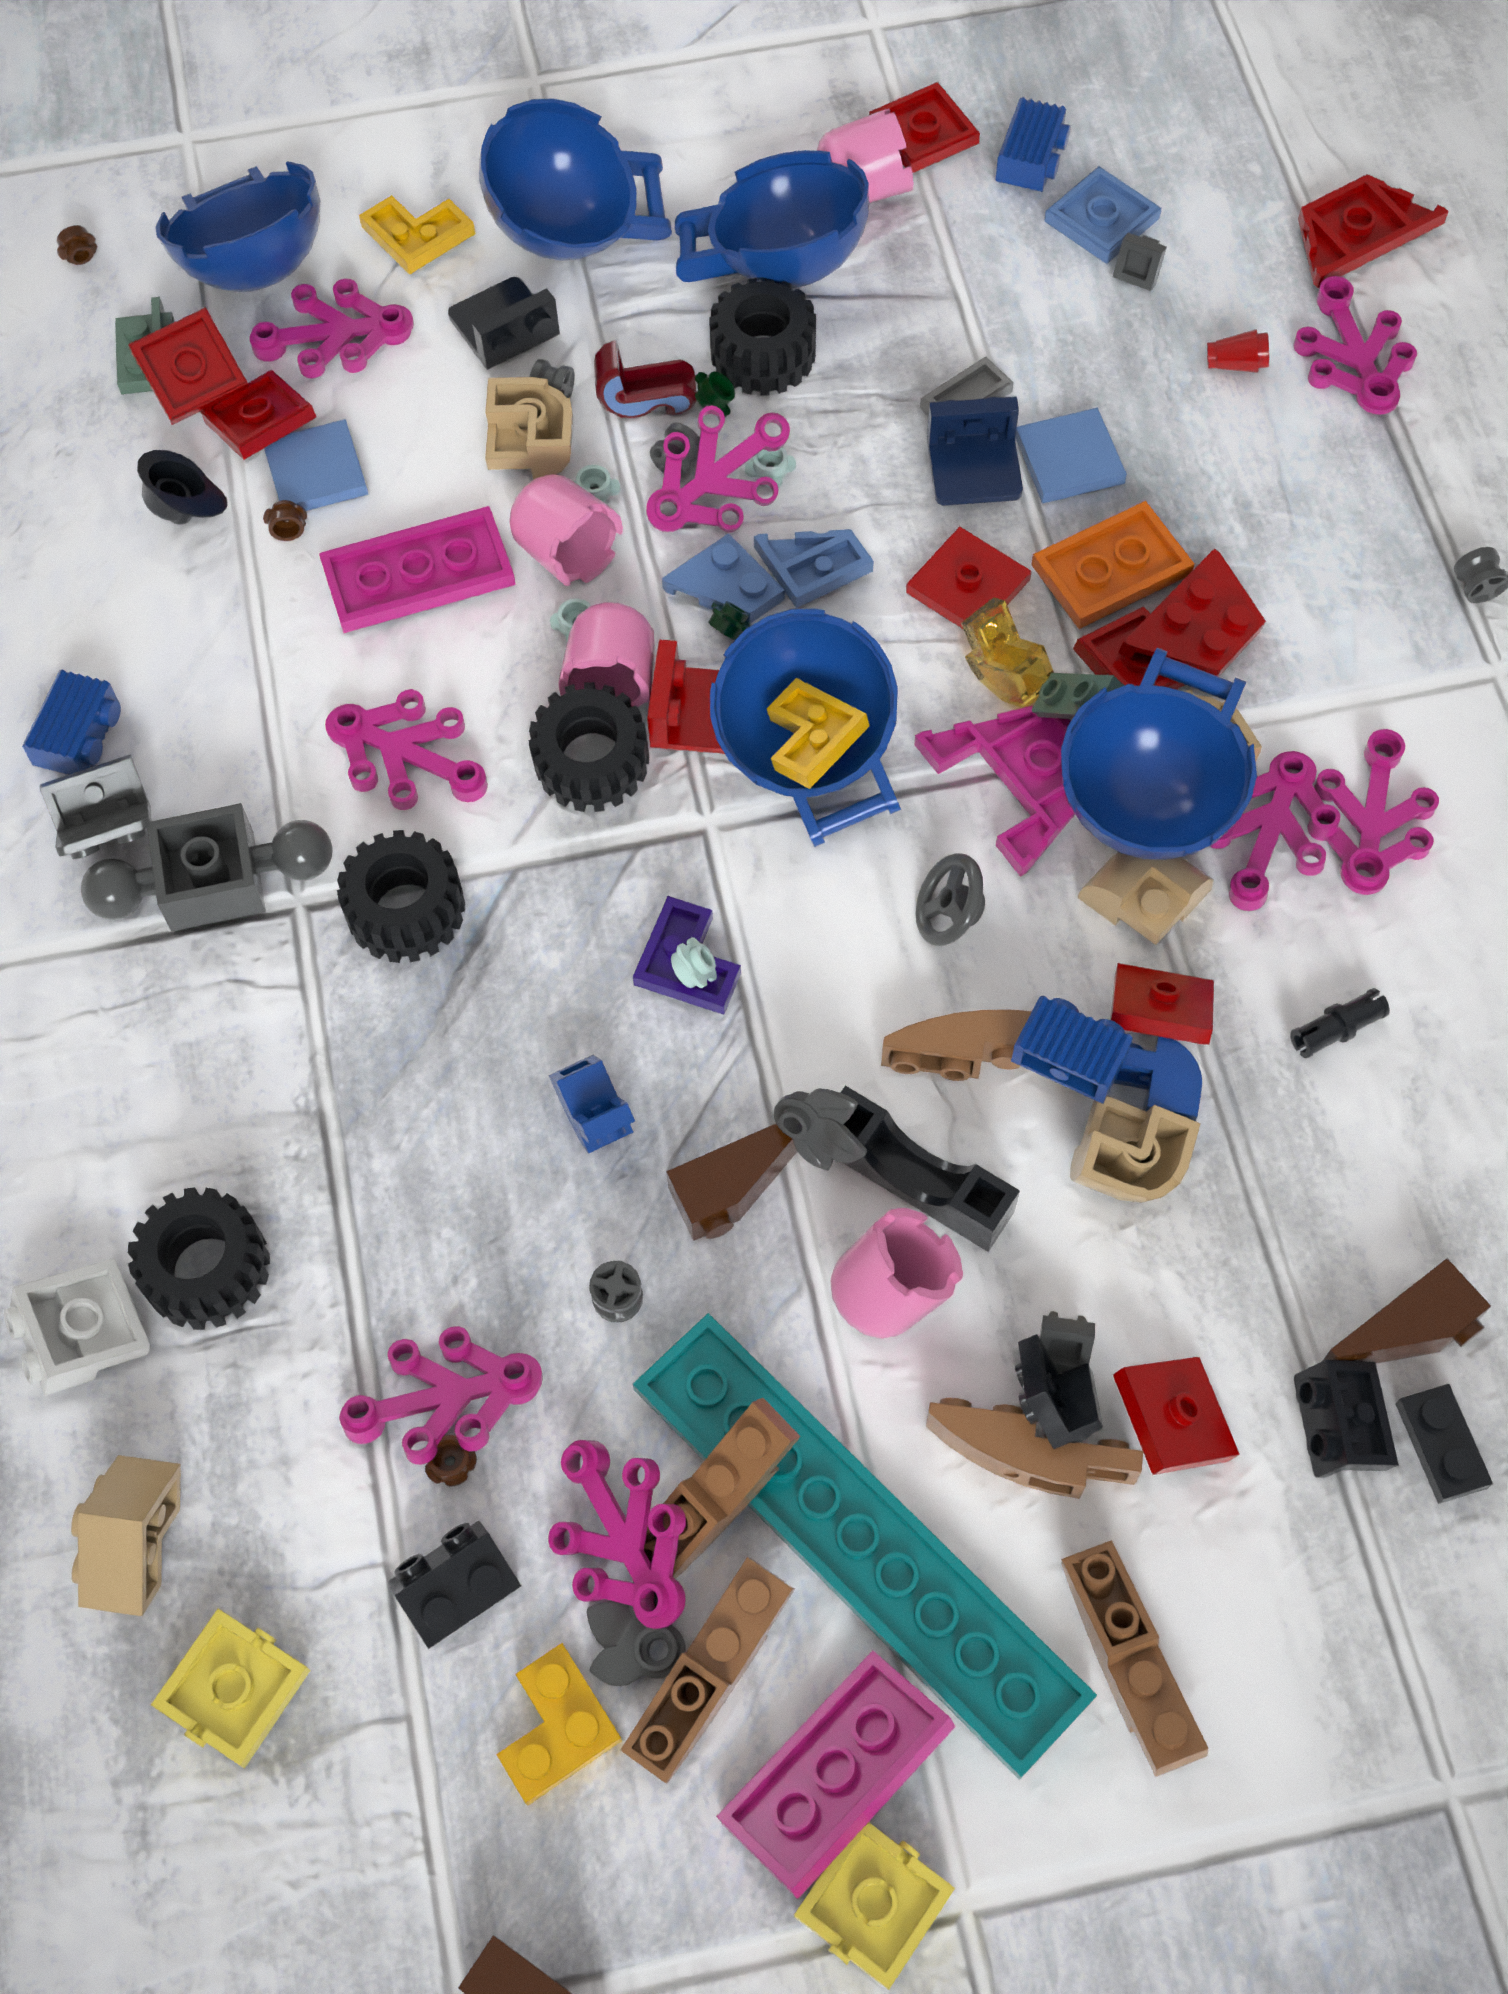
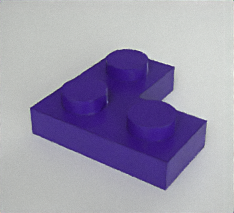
[633,896,741,1015]

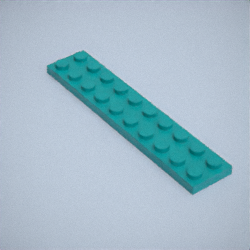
[632,1313,1097,1780]

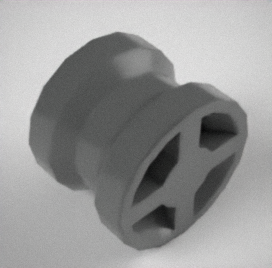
[529,359,575,399]
[649,422,700,478]
[1454,547,1508,603]
[589,1261,643,1322]

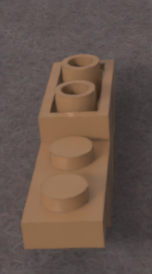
[881,1009,1032,1081]
[644,1397,801,1579]
[926,1398,1143,1499]
[1061,1540,1209,1777]
[620,1557,795,1783]

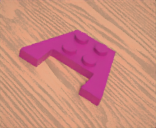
[914,705,1075,877]

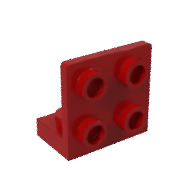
[647,639,725,754]

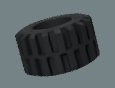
[709,278,816,396]
[528,682,649,812]
[337,830,465,963]
[127,1187,270,1330]

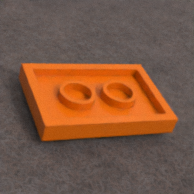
[1031,501,1195,629]

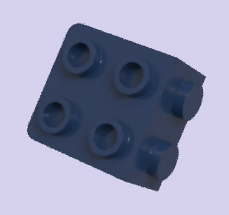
[927,396,1023,506]

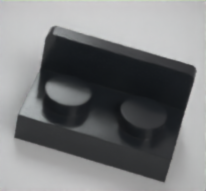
[1294,1360,1399,1478]

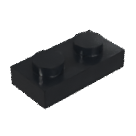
[1395,1384,1493,1504]

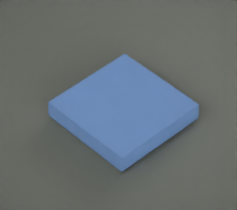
[1044,166,1162,264]
[1015,408,1127,504]
[264,419,368,511]

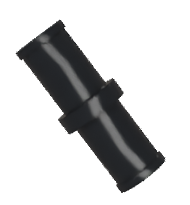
[1290,988,1390,1058]

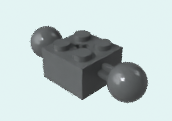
[81,803,333,932]

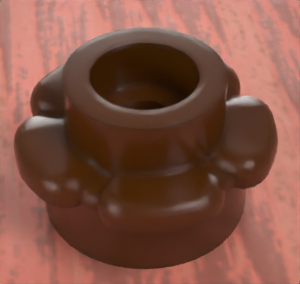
[56,225,97,265]
[263,500,307,541]
[425,1435,477,1487]

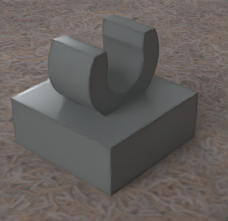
[1112,233,1167,291]
[1039,1311,1096,1372]

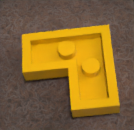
[359,195,476,275]
[766,678,870,789]
[496,1643,622,1806]

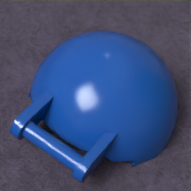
[479,99,672,261]
[674,150,869,288]
[155,161,321,292]
[710,609,901,847]
[1061,648,1257,860]

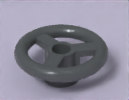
[915,853,985,946]

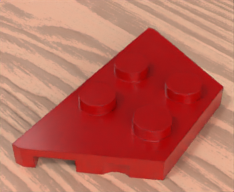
[1298,174,1449,288]
[1118,548,1266,677]

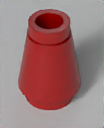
[1207,329,1269,373]

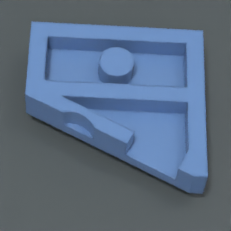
[754,529,874,608]
[662,533,785,624]

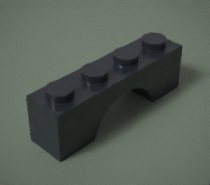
[840,1085,1020,1252]

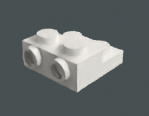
[4,1258,151,1396]

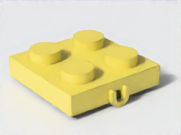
[151,1608,311,1769]
[794,1822,955,1990]

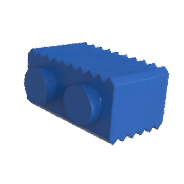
[995,97,1071,192]
[22,669,121,775]
[1011,996,1133,1104]

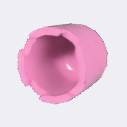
[817,108,914,203]
[509,474,623,586]
[558,602,655,707]
[831,1208,963,1339]

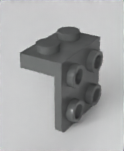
[39,754,152,859]

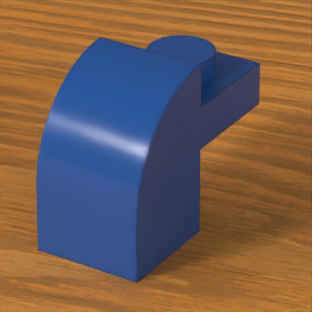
[1114,1036,1202,1121]
[548,1055,635,1154]

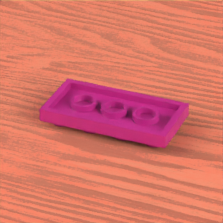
[319,506,516,633]
[716,1650,956,1899]

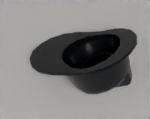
[137,450,228,525]

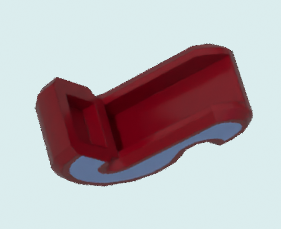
[594,339,697,418]

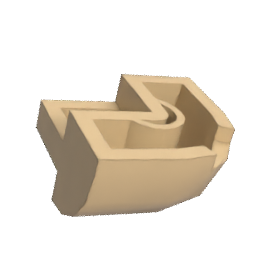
[485,377,573,480]
[1078,852,1214,945]
[1070,1096,1201,1203]

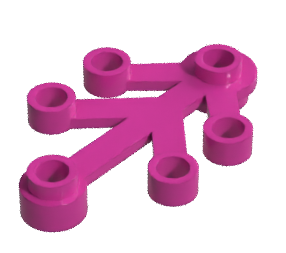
[1293,276,1417,414]
[249,278,414,378]
[646,406,790,533]
[325,689,488,810]
[1307,729,1439,895]
[1210,751,1340,911]
[339,1326,543,1465]
[548,1440,686,1629]

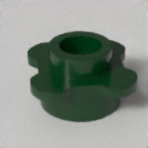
[695,371,735,417]
[708,601,751,640]

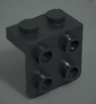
[448,277,560,370]

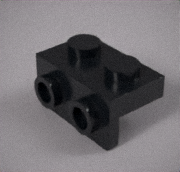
[1015,1334,1103,1449]
[388,1521,521,1649]

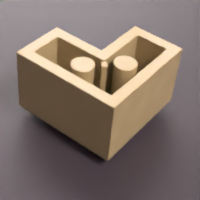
[71,1455,181,1616]

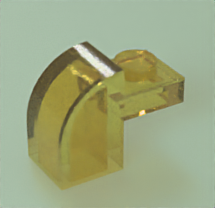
[961,597,1054,708]

